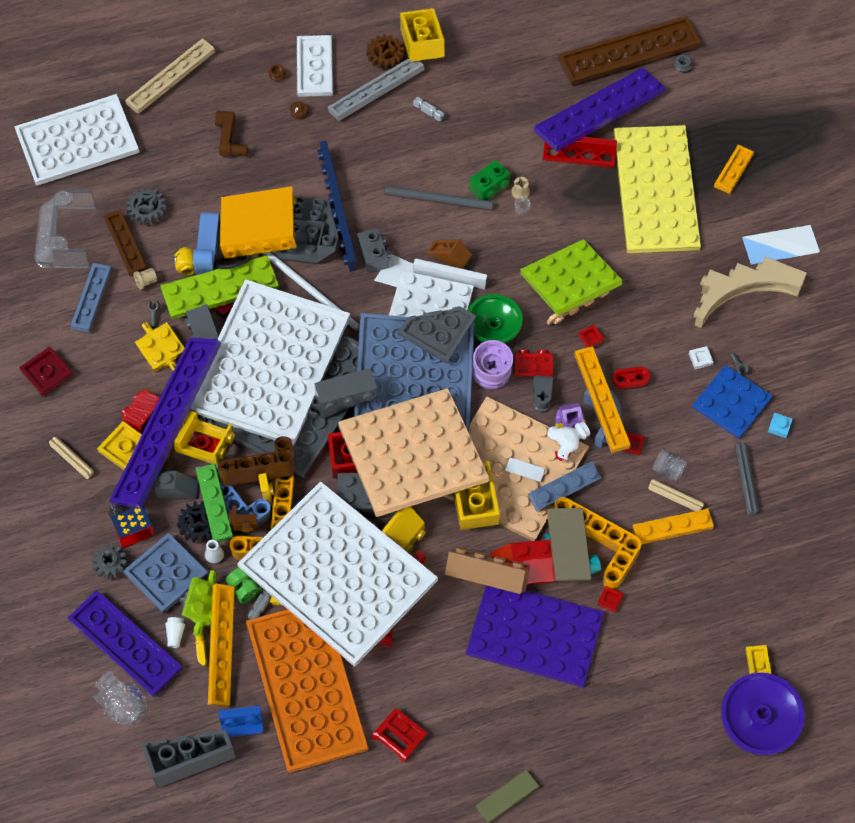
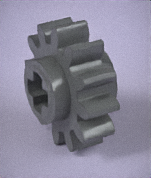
[91,544,128,580]

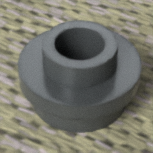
[674,55,692,72]

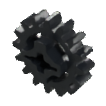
[177,501,212,543]

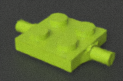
[182,570,218,637]

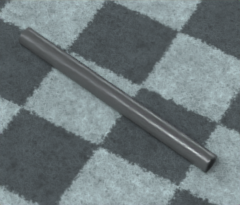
[385,185,493,210]

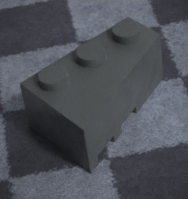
[314,368,377,419]

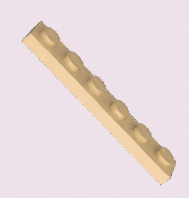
[125,38,215,114]

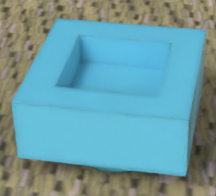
[768,413,792,438]

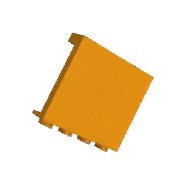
[220,186,297,259]

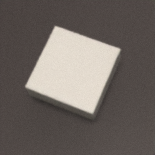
[689,346,713,370]

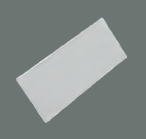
[505,457,545,482]

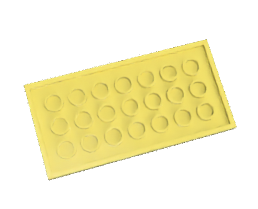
[614,125,701,253]

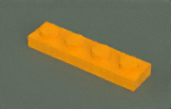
[632,509,714,544]

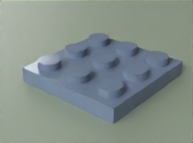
[123,533,208,614]

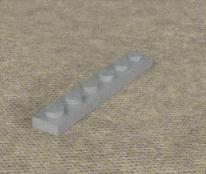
[328,59,424,121]

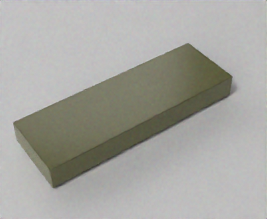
[476,770,539,823]

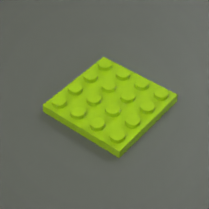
[520,239,622,316]

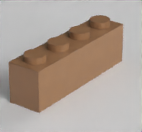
[445,547,530,594]

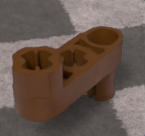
[215,111,248,156]

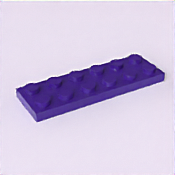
[68,590,182,698]

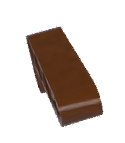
[218,436,296,486]

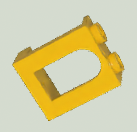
[174,411,235,465]

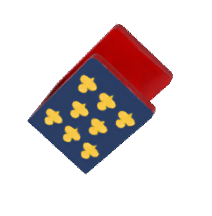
[111,505,155,548]

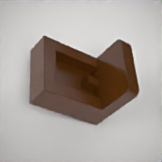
[229,505,258,532]

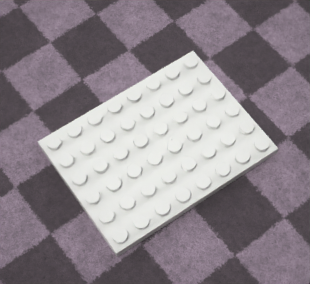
[189,279,350,447]
[237,481,438,667]

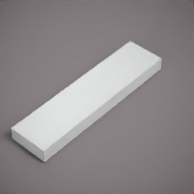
[413,259,487,290]

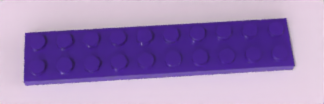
[109,338,222,508]

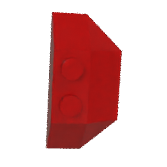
[490,539,555,585]

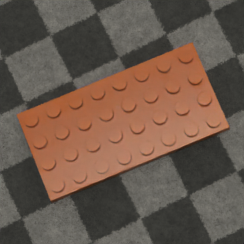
[246,609,368,774]

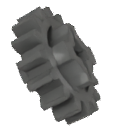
[126,188,167,225]

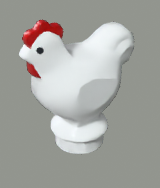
[547,422,590,461]

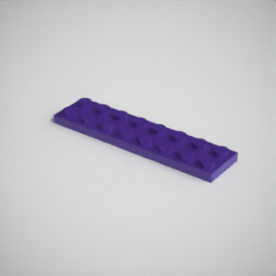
[534,67,666,152]

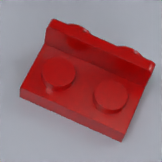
[514,350,553,377]

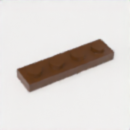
[104,210,147,277]

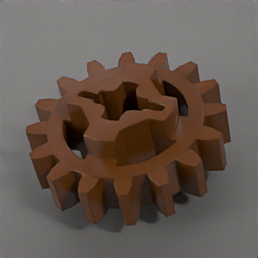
[367,34,404,70]

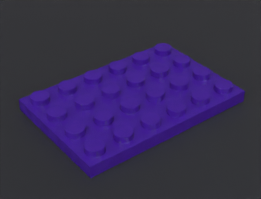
[466,585,604,688]

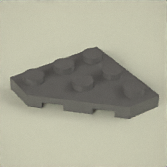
[398,306,476,364]

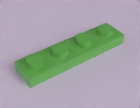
[196,464,234,542]

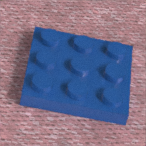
[692,365,772,439]

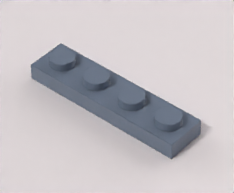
[70,263,112,333]
[527,461,601,511]

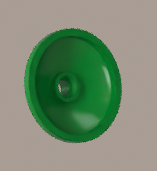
[468,294,523,343]

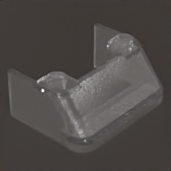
[34,190,96,268]

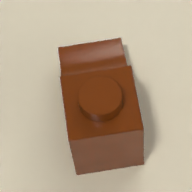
[426,239,472,268]

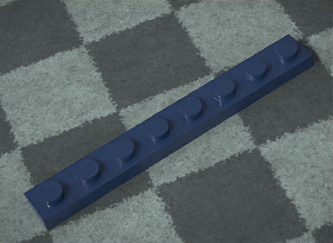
[317,141,357,272]

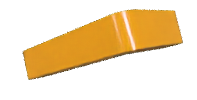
[230,474,295,560]
[554,497,642,590]

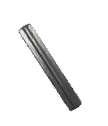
[735,443,759,515]

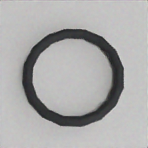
[214,255,252,269]

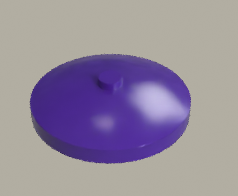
[721,673,805,756]

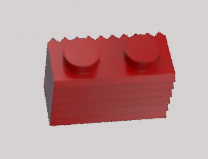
[122,388,160,434]

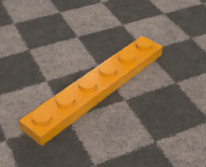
[574,346,630,453]
[208,584,234,707]

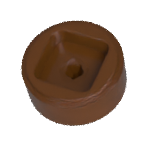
[290,101,308,119]

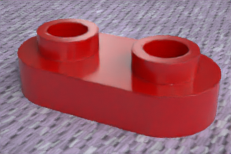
[612,367,650,389]

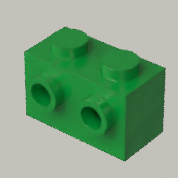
[468,159,510,200]

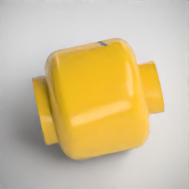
[174,247,195,276]

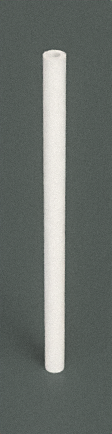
[262,252,360,331]

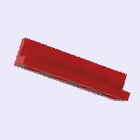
[543,137,617,168]

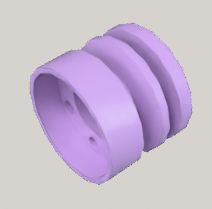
[472,340,513,389]

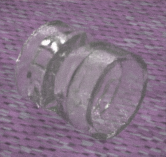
[652,448,688,483]

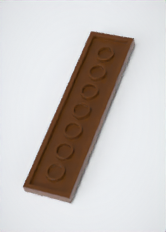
[558,16,701,86]

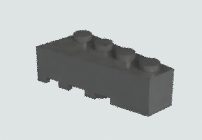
[141,730,236,788]

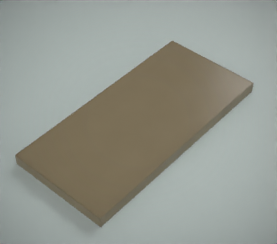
[547,508,591,581]

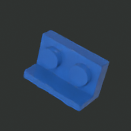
[219,706,264,737]

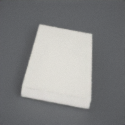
[297,35,333,97]

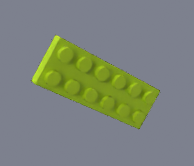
[160,255,279,320]

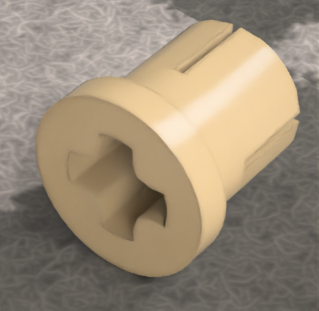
[512,177,530,200]
[133,268,157,290]

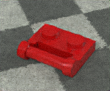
[372,708,427,763]

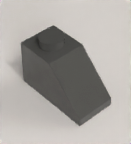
[155,471,198,500]

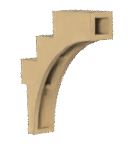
[693,257,807,328]

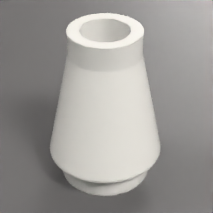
[205,540,224,563]
[165,617,186,648]

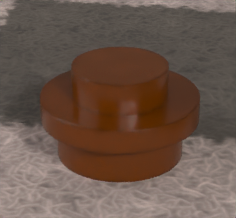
[268,64,286,81]

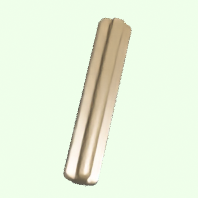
[49,436,94,479]
[648,479,704,511]

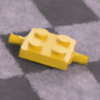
[135,322,184,373]

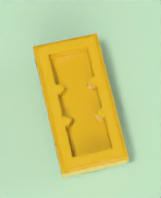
[258,473,274,507]

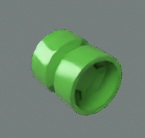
[226,568,262,604]

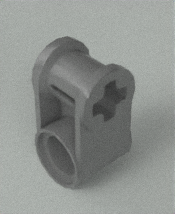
[533,375,553,413]

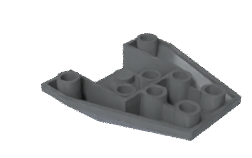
[272,196,338,263]

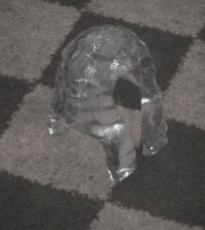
[92,670,147,727]

